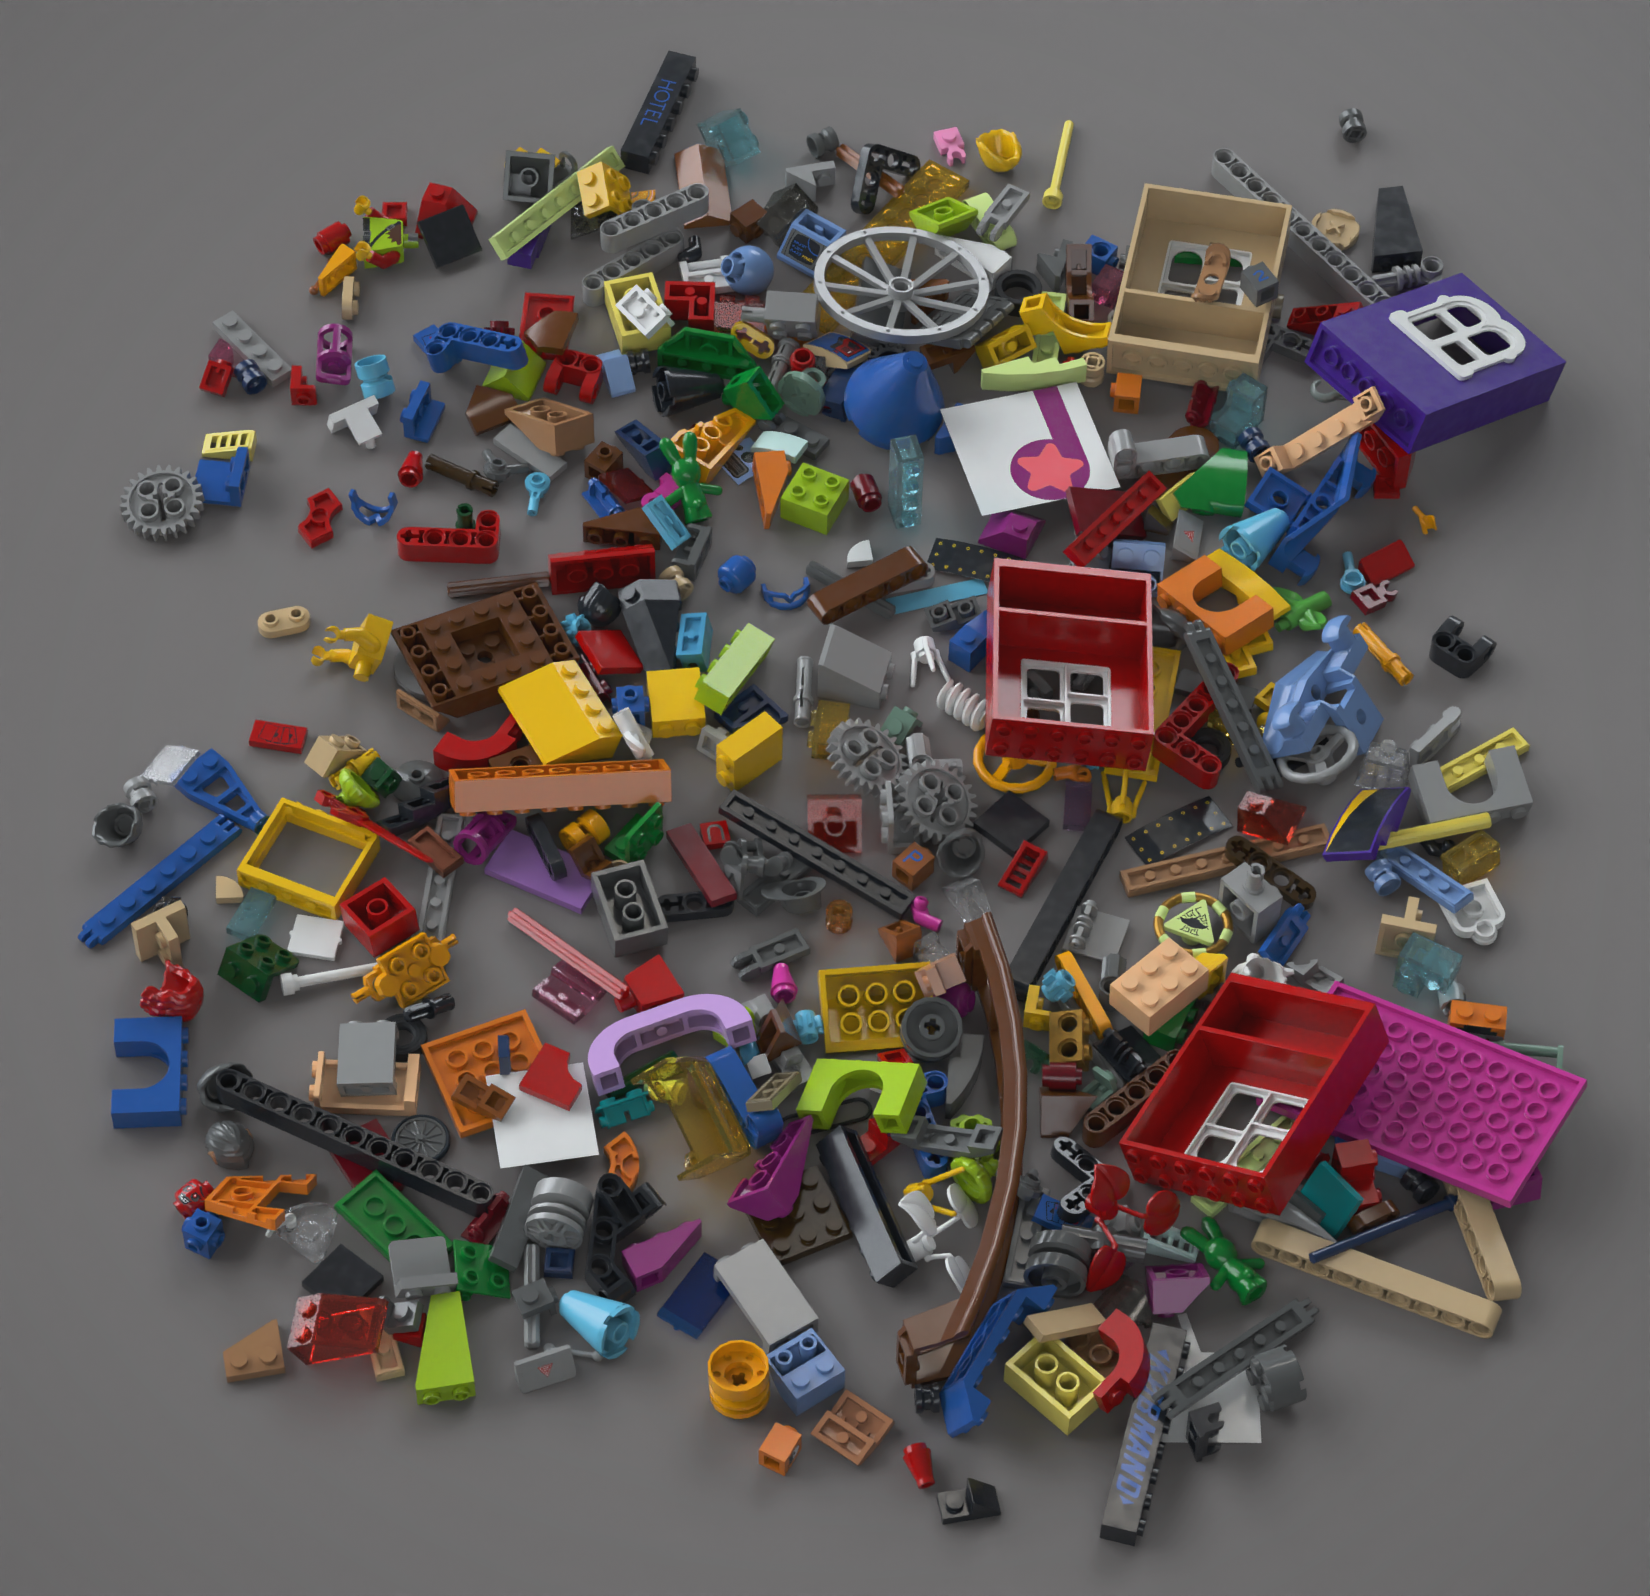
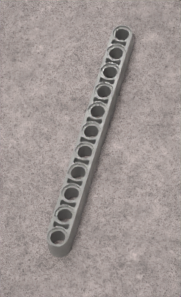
[1211,148,1391,307]

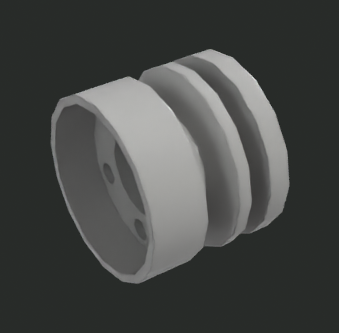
[524,1177,594,1249]

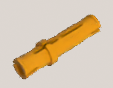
[1353,622,1414,686]

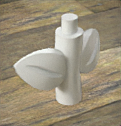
[612,707,654,760]

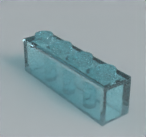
[888,434,924,529]

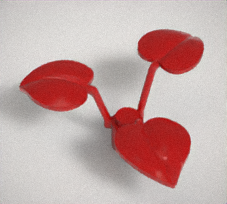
[1085,1164,1181,1292]

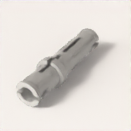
[793,656,814,728]

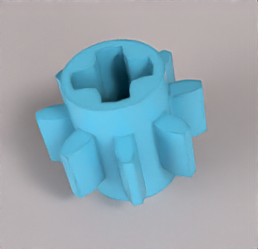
[560,613,591,647]
[1041,968,1076,1003]
[793,1010,824,1044]

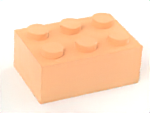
[1109,938,1209,1036]

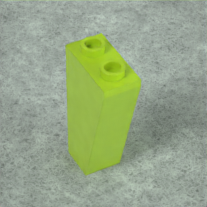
[415,1291,476,1405]

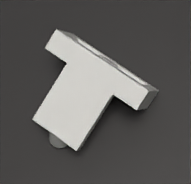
[327,395,382,449]

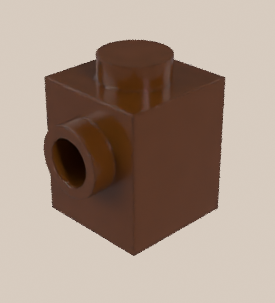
[729,199,769,243]
[584,441,623,486]

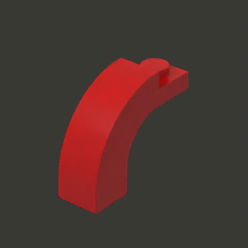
[433,713,523,772]
[1093,1308,1150,1414]

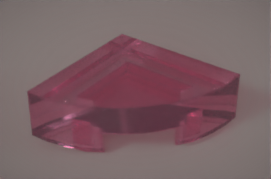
[208,338,234,367]

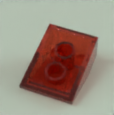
[287,1293,389,1365]

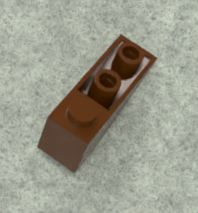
[583,507,662,550]

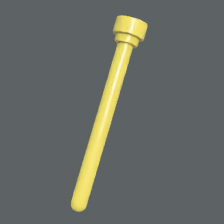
[1042,120,1074,209]

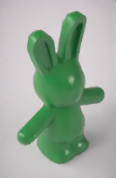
[659,431,723,525]
[1180,1216,1267,1305]

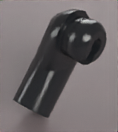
[677,235,702,263]
[1420,840,1457,859]

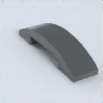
[890,1115,1003,1158]

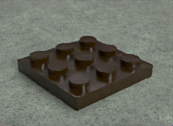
[746,1165,853,1266]

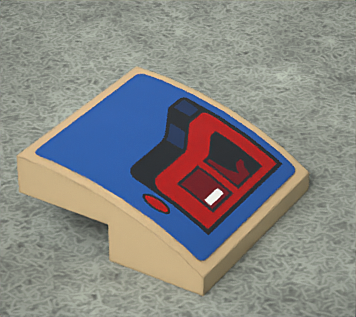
[803,332,872,369]

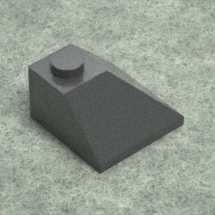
[503,150,556,203]

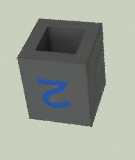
[1240,261,1279,307]

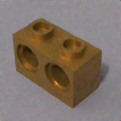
[1049,1009,1093,1072]

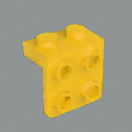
[577,161,633,219]

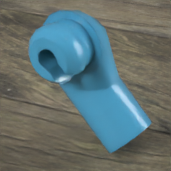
[739,1041,760,1065]

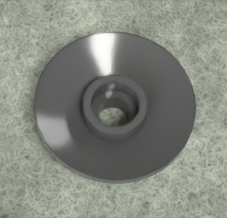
[393,760,444,802]

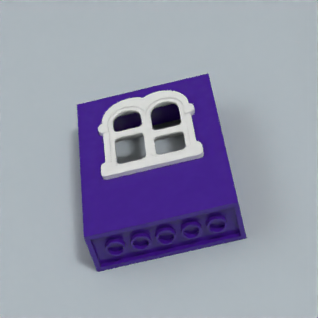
[1304,273,1566,454]

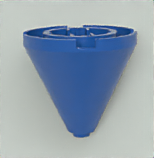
[844,351,945,451]

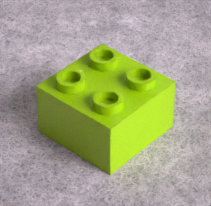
[780,462,849,535]

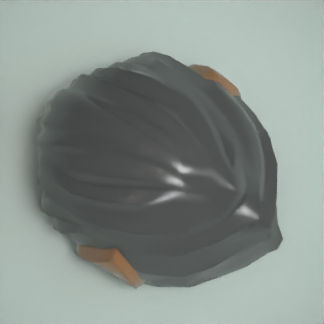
[204,1120,254,1170]

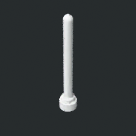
[280,962,378,996]

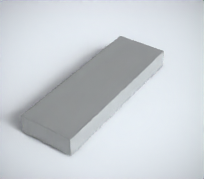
[493,424,567,482]

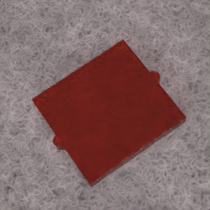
[598,468,654,504]

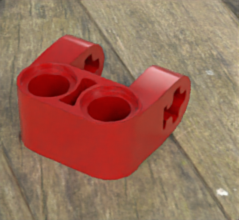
[543,349,603,404]

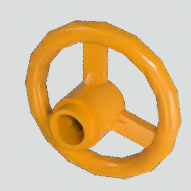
[973,734,1057,794]

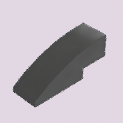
[945,1034,984,1119]

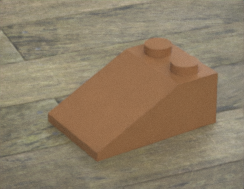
[504,397,595,456]

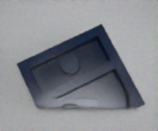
[714,684,788,734]

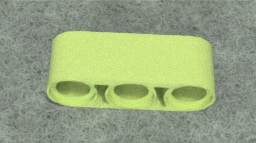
[962,192,1017,251]

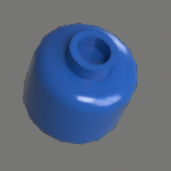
[718,555,756,594]

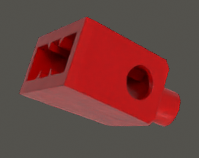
[614,954,684,1013]

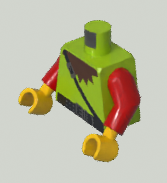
[354,195,419,269]

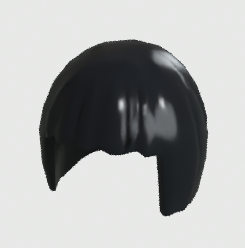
[577,582,621,627]

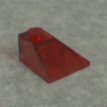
[1237,791,1307,845]

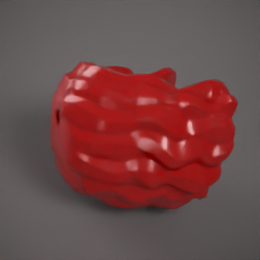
[140,960,204,1022]

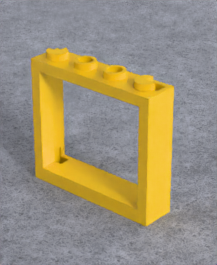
[237,797,381,920]

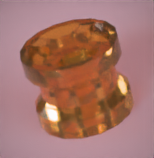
[825,899,853,934]

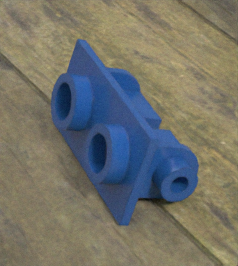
[582,477,625,518]

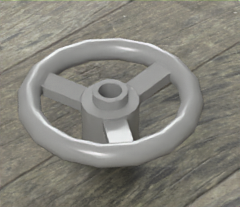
[1276,724,1359,785]

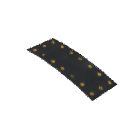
[927,538,1029,582]
[1124,796,1233,865]

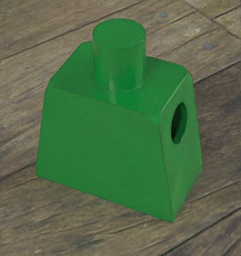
[722,366,785,420]

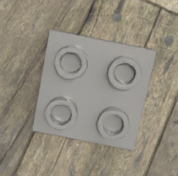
[1062,900,1130,961]

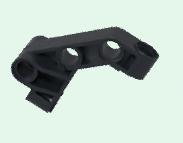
[584,1173,667,1303]

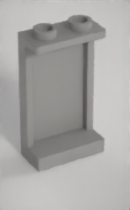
[713,1239,819,1355]

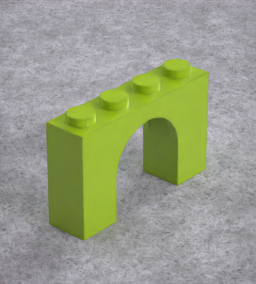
[796,1058,927,1134]

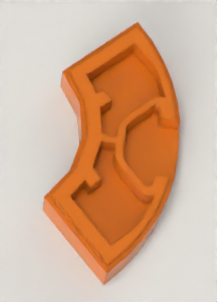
[603,1131,639,1192]

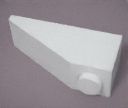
[935,235,1012,290]

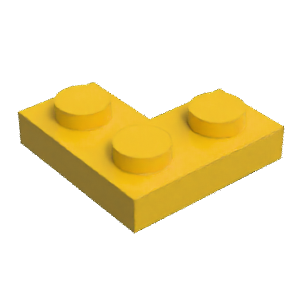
[1223,631,1273,679]

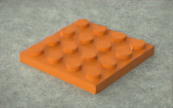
[421,1009,543,1139]

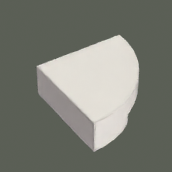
[847,540,873,568]

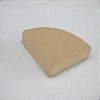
[216,876,244,904]

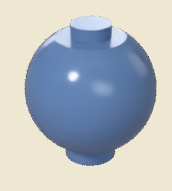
[721,245,774,295]

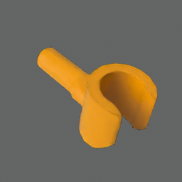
[1412,506,1437,535]

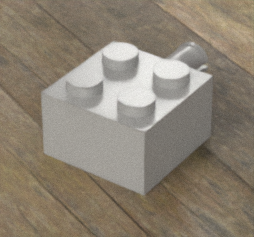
[741,290,821,341]
[1218,862,1283,944]

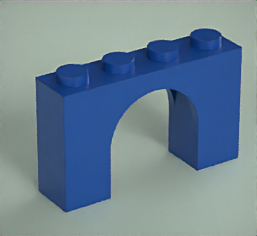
[111,1016,189,1129]

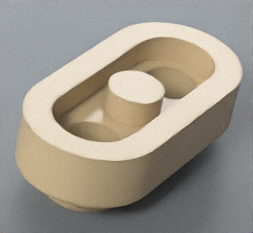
[342,276,360,320]
[258,606,310,638]

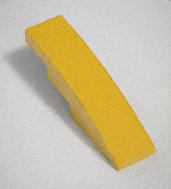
[1207,549,1291,620]

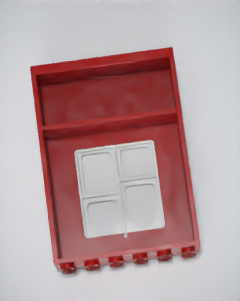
[985,558,1154,771]
[1119,973,1389,1216]

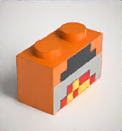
[1447,1000,1507,1042]

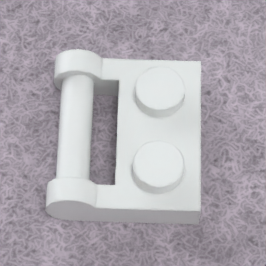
[678,255,734,294]

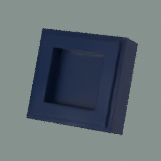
[498,1035,511,1075]
[544,1247,575,1279]

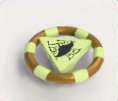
[1153,892,1234,958]

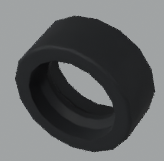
[995,269,1042,317]

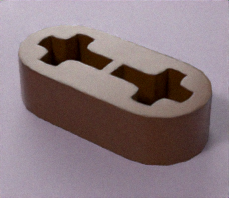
[1347,1200,1400,1235]

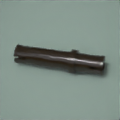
[425,454,499,497]

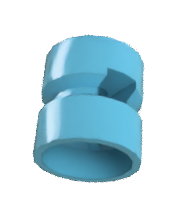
[354,354,396,399]

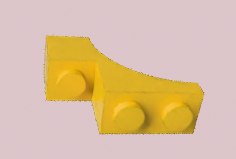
[1019,293,1112,355]

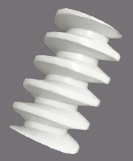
[936,679,986,731]

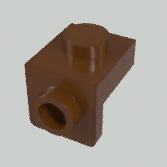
[567,835,614,880]

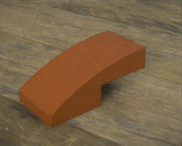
[451,1073,516,1122]

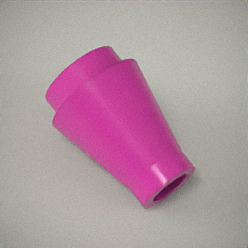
[770,963,798,1004]

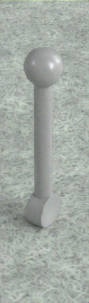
[543,1343,603,1362]

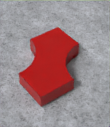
[298,488,343,549]

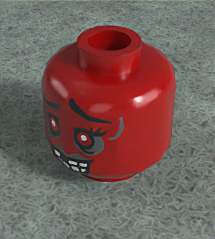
[173,1179,214,1220]

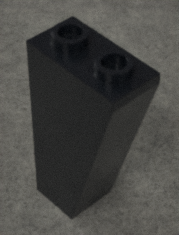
[1371,186,1423,273]

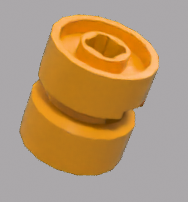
[559,809,610,851]

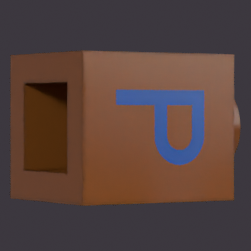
[892,841,935,891]

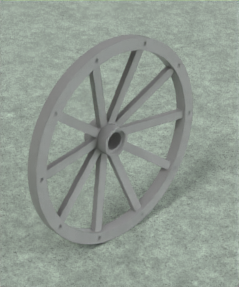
[813,226,989,344]

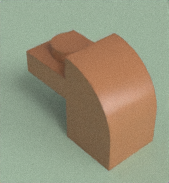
[914,953,966,997]

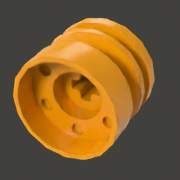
[708,1340,770,1419]

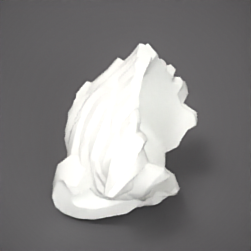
[1231,953,1295,984]

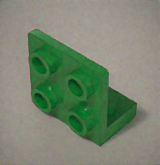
[604,802,664,863]

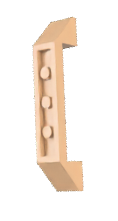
[1254,386,1385,478]

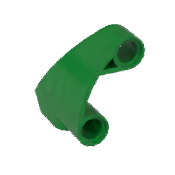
[1173,448,1248,518]

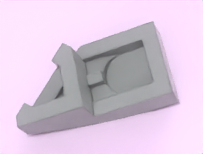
[1286,959,1344,993]

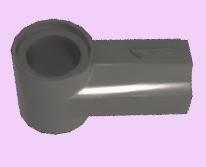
[1098,953,1127,1012]

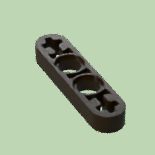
[1224,835,1316,910]

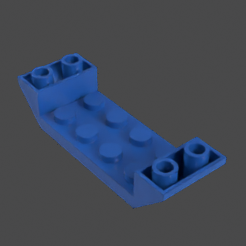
[939,1285,1057,1438]

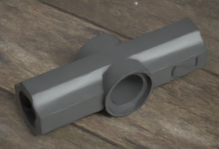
[1061,1224,1148,1264]

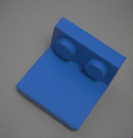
[195,447,250,507]

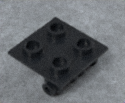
[1092,1025,1161,1083]

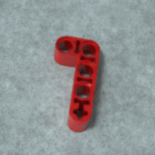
[397,510,501,564]

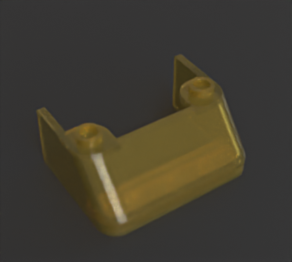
[631,1056,751,1181]

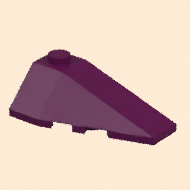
[727,1115,813,1221]

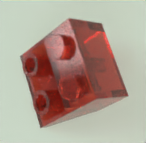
[714,295,766,333]

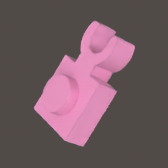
[933,127,966,167]

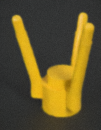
[1101,769,1147,824]
[903,1166,965,1217]

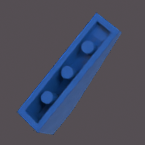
[948,609,987,673]

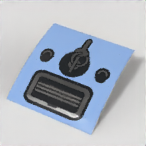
[722,437,755,485]

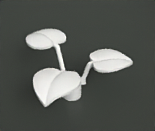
[898,1183,978,1294]

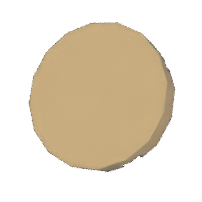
[1312,209,1360,251]

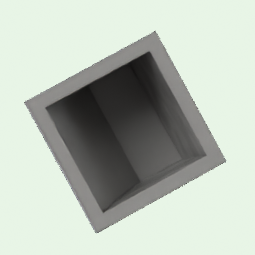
[817,624,895,709]

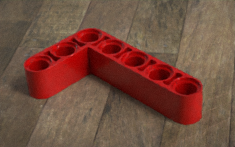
[1151,662,1239,790]

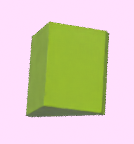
[909,196,978,236]
[482,341,546,402]

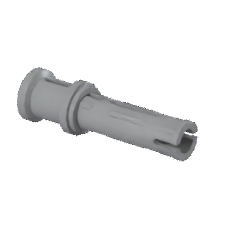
[768,337,800,392]

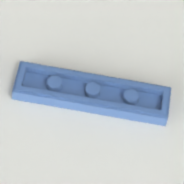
[1376,846,1474,914]

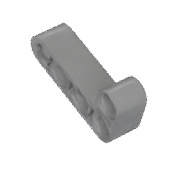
[1107,429,1210,480]

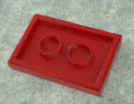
[519,292,575,360]

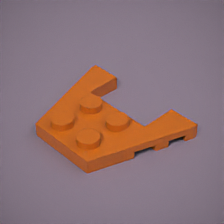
[205,1174,317,1231]

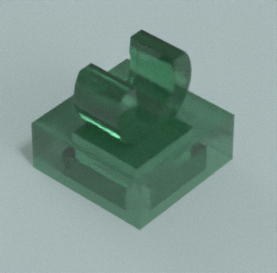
[1024,1039,1050,1074]

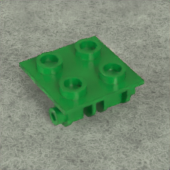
[453,1239,511,1301]

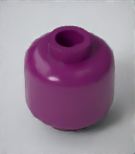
[933,982,976,1018]

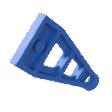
[171,748,269,834]

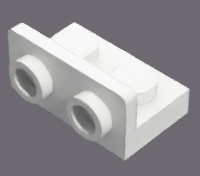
[615,284,675,340]

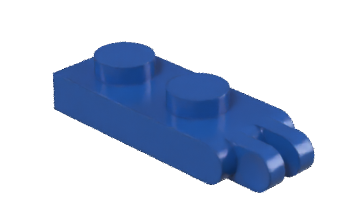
[1258,903,1311,966]

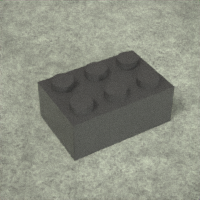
[591,859,668,958]

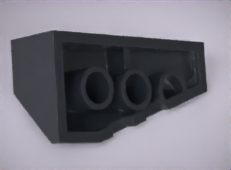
[618,579,682,676]

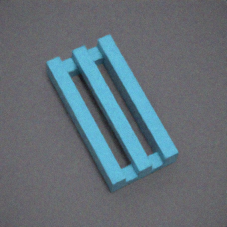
[641,495,692,550]

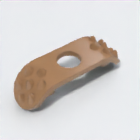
[1191,243,1231,303]

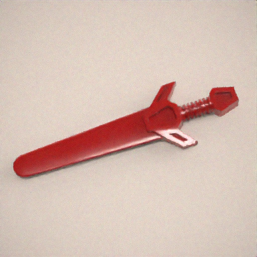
[314,790,433,863]

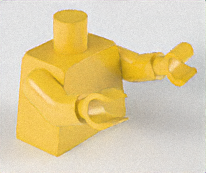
[311,614,393,682]

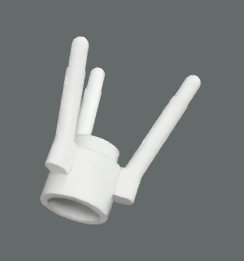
[910,636,954,688]

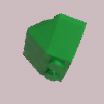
[657,327,757,380]

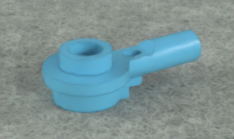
[525,472,550,517]
[1340,551,1366,594]

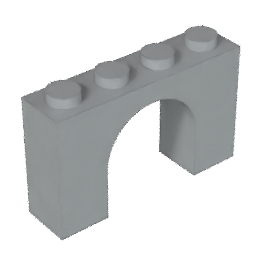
[1408,745,1533,825]

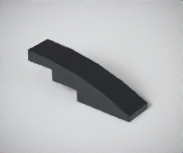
[376,777,452,836]

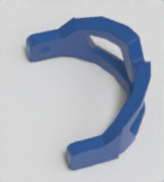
[349,489,398,526]
[761,577,810,610]

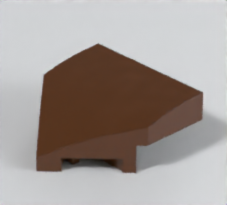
[524,311,579,356]
[465,385,518,436]

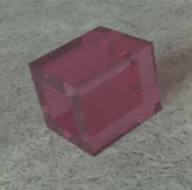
[1092,264,1124,309]

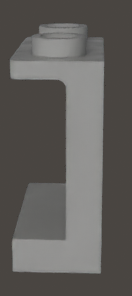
[337,1020,399,1097]

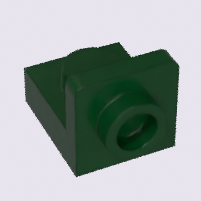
[360,757,403,799]

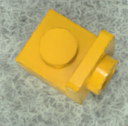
[1023,984,1051,1031]

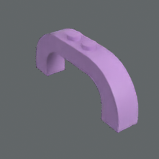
[588,994,757,1096]

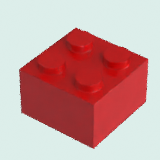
[339,877,420,958]

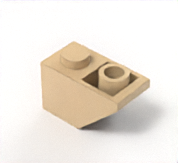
[304,734,367,777]

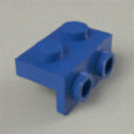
[400,380,445,443]

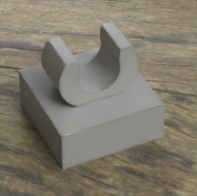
[696,725,729,761]

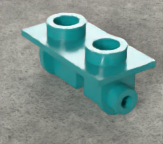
[594,1088,655,1129]

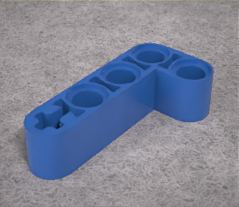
[424,322,528,373]
[704,1046,783,1150]
[912,1070,948,1182]

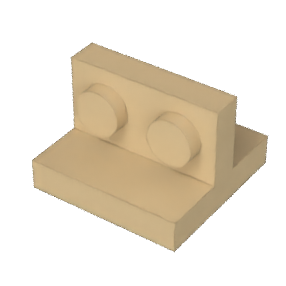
[1375,896,1437,965]
[131,900,190,967]

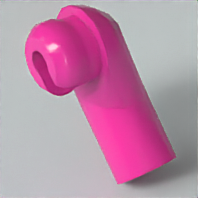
[911,896,943,933]

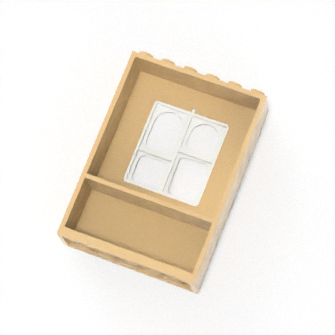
[1106,183,1292,396]

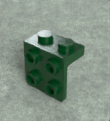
[217,934,299,1003]

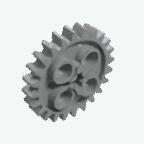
[120,465,205,541]
[826,718,908,798]
[893,759,978,845]

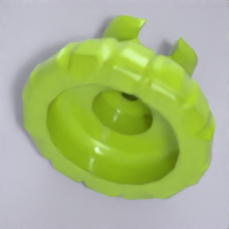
[336,768,380,809]
[950,1155,999,1204]

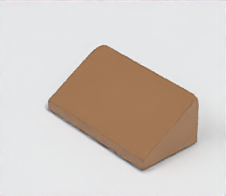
[396,689,450,732]

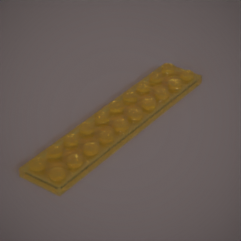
[802,159,970,334]

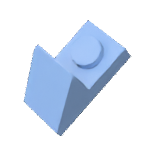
[595,349,636,398]

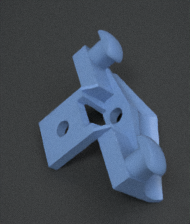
[1262,615,1384,759]

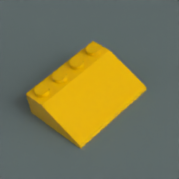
[498,660,622,765]
[817,962,936,1054]

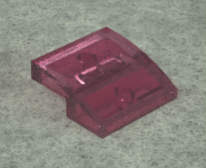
[532,960,607,1025]

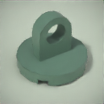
[778,368,826,417]

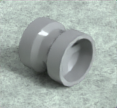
[123,776,158,814]

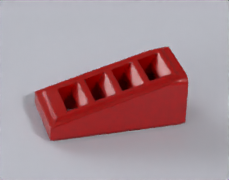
[998,840,1048,898]

